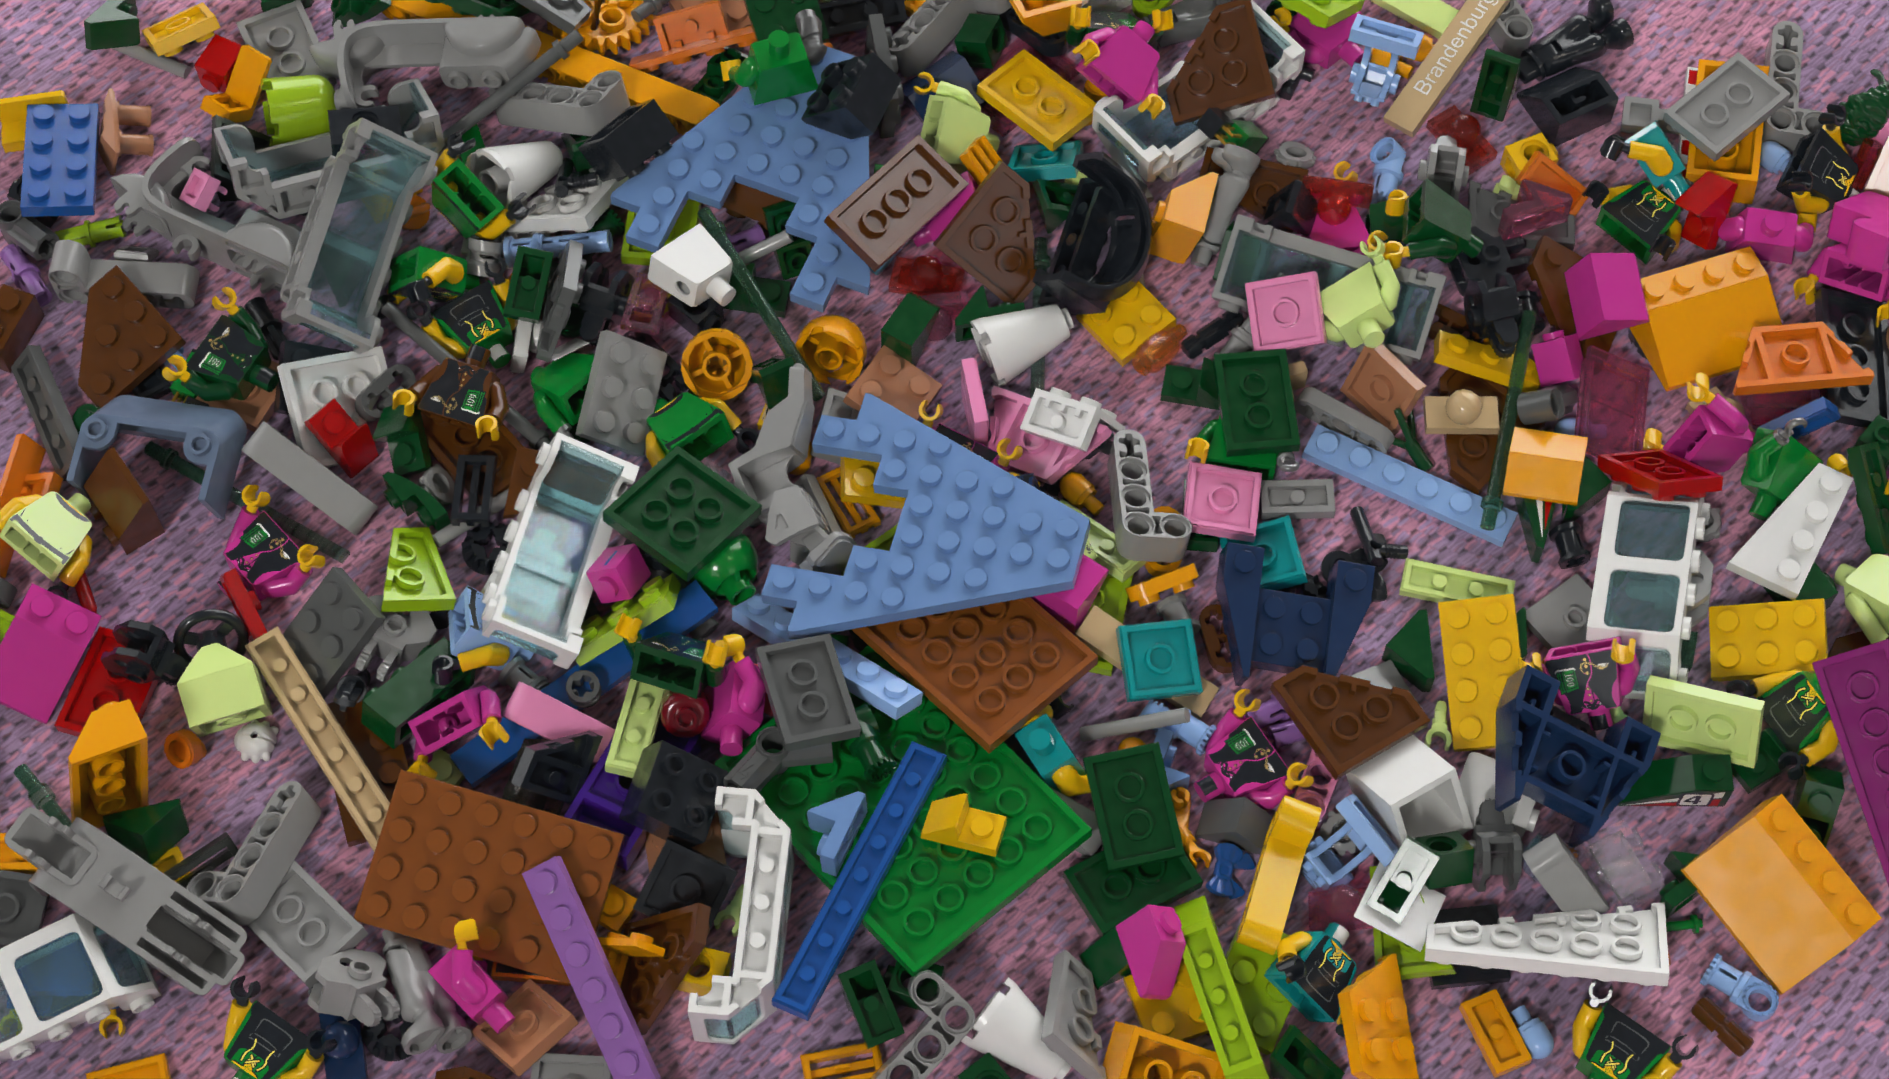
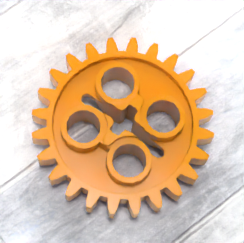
[547,0,656,56]

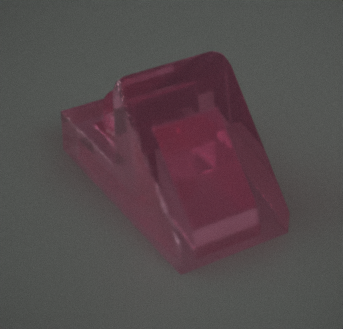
[1498,179,1573,240]
[620,272,670,335]

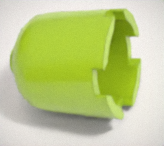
[261,75,337,146]

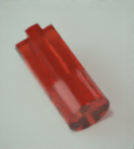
[1851,138,1883,190]

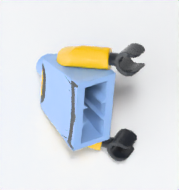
[429,585,536,685]

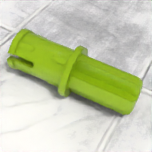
[54,215,126,248]

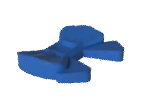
[1206,843,1255,900]

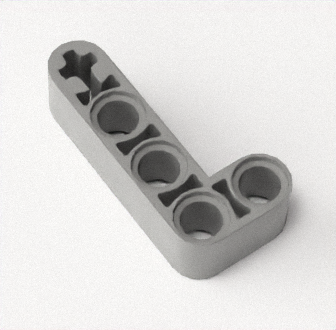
[889,0,1012,77]
[1762,21,1823,152]
[489,70,630,136]
[48,240,200,309]
[241,421,378,536]
[1107,429,1192,563]
[186,781,321,925]
[870,970,975,1079]

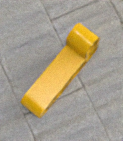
[1236,795,1322,956]

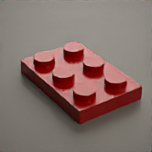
[1597,449,1723,501]
[54,626,159,737]

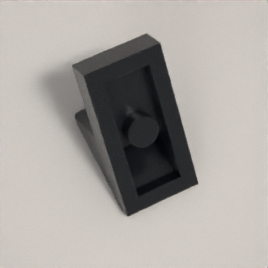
[1260,180,1319,236]

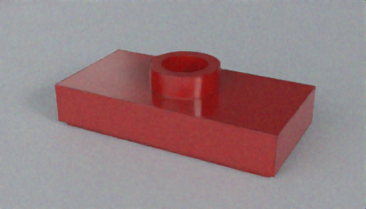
[219,568,267,642]

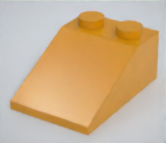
[1102,1021,1226,1079]

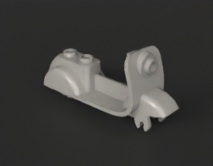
[309,14,541,110]
[110,137,314,294]
[4,807,247,995]

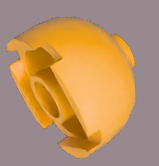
[793,314,867,385]
[681,328,753,401]

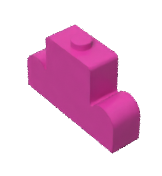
[1827,191,1889,271]

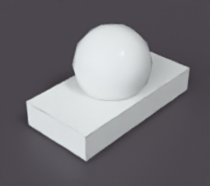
[510,319,541,373]

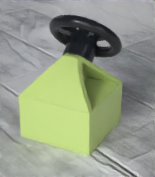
[173,609,273,737]

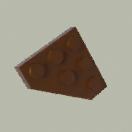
[1166,0,1276,126]
[933,160,1036,304]
[1527,235,1617,376]
[78,265,187,408]
[1437,368,1546,495]
[1270,665,1430,781]
[620,903,711,1035]

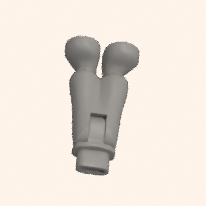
[1190,144,1261,268]
[382,930,472,1055]

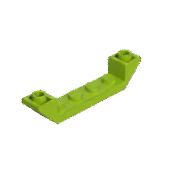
[1172,895,1271,1079]

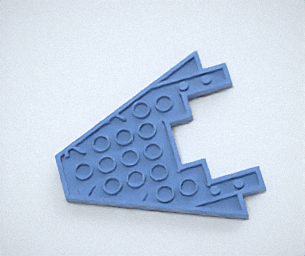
[610,45,870,313]
[761,393,1091,640]

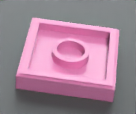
[1245,271,1327,351]
[961,358,989,447]
[1183,461,1262,543]

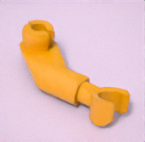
[1171,787,1212,869]

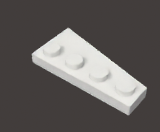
[1725,463,1854,600]

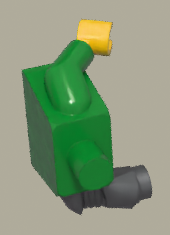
[720,9,827,105]

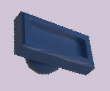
[319,1013,368,1079]

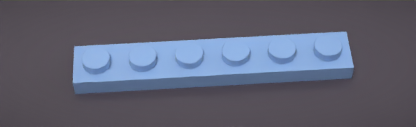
[1302,424,1518,547]
[732,593,923,720]

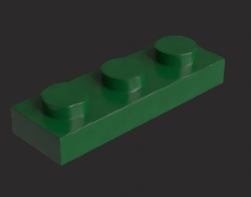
[1847,441,1889,554]

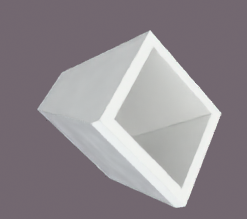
[1346,735,1473,848]

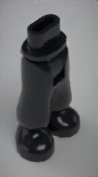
[1519,0,1634,84]

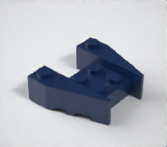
[1215,542,1375,686]
[1495,664,1661,848]

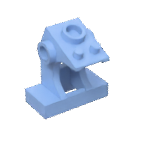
[1348,14,1424,107]
[1301,794,1399,892]

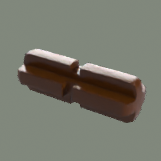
[1691,996,1754,1057]

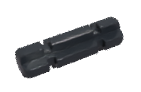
[1181,311,1244,359]

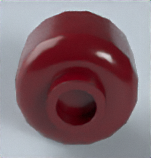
[660,690,710,738]

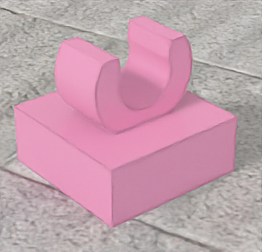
[179,167,228,213]

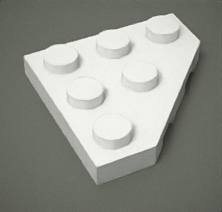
[505,168,629,234]
[277,346,388,467]

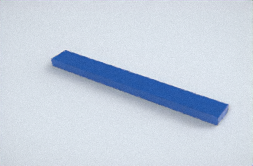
[450,580,719,788]
[771,741,947,1021]

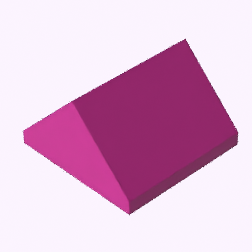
[1564,253,1650,341]
[1031,554,1110,635]

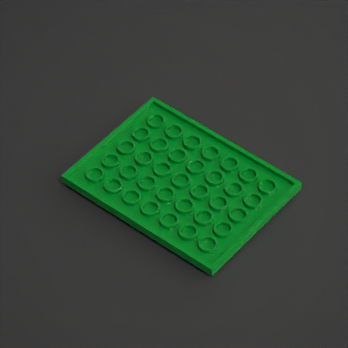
[715,645,1092,977]

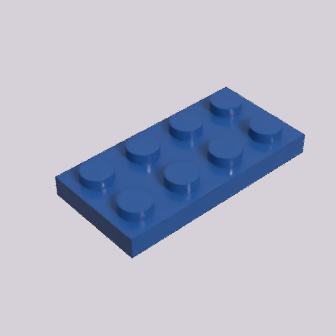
[20,103,100,217]

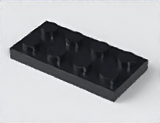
[1814,288,1889,428]

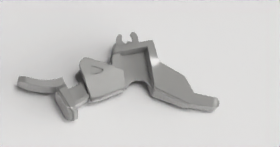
[728,363,858,575]

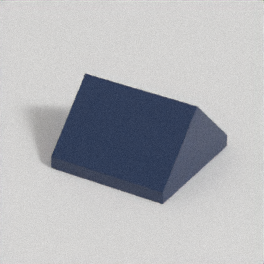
[902,51,987,123]

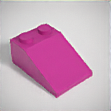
[0,583,102,724]

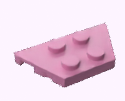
[988,385,1112,485]

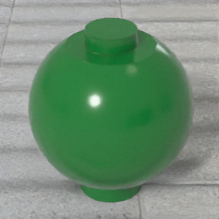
[689,532,759,605]

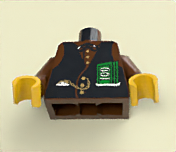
[392,344,509,441]

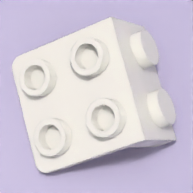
[1459,752,1540,838]

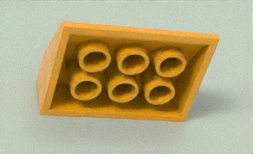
[1629,246,1782,392]
[1681,793,1882,995]

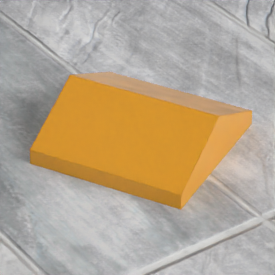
[1503,427,1588,506]

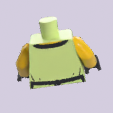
[0,491,93,600]

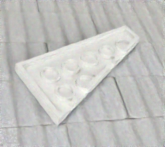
[1425,902,1670,986]

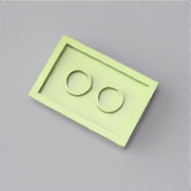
[1642,675,1765,768]

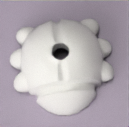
[234,719,279,764]

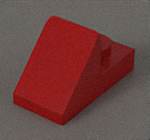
[1675,171,1738,250]
[304,398,379,479]

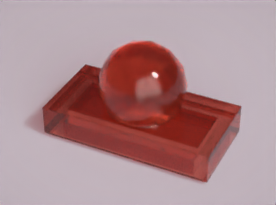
[1426,105,1498,175]
[1302,175,1374,226]
[888,255,965,305]

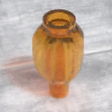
[1132,324,1188,376]

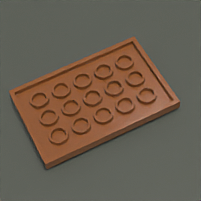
[851,597,1098,753]
[353,769,626,984]

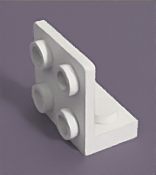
[1020,387,1126,452]

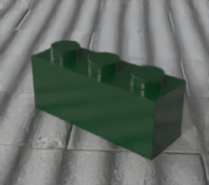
[361,637,476,749]

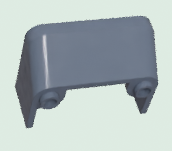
[66,395,247,519]

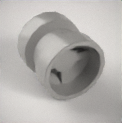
[467,237,503,278]

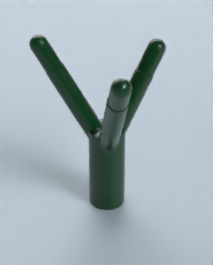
[1393,408,1434,472]

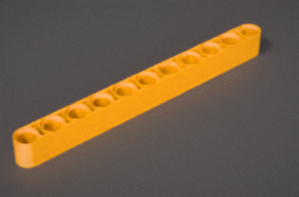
[382,0,720,135]

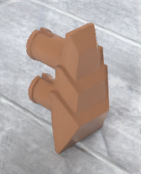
[98,88,154,175]

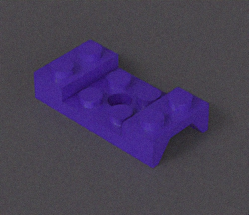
[564,724,702,871]

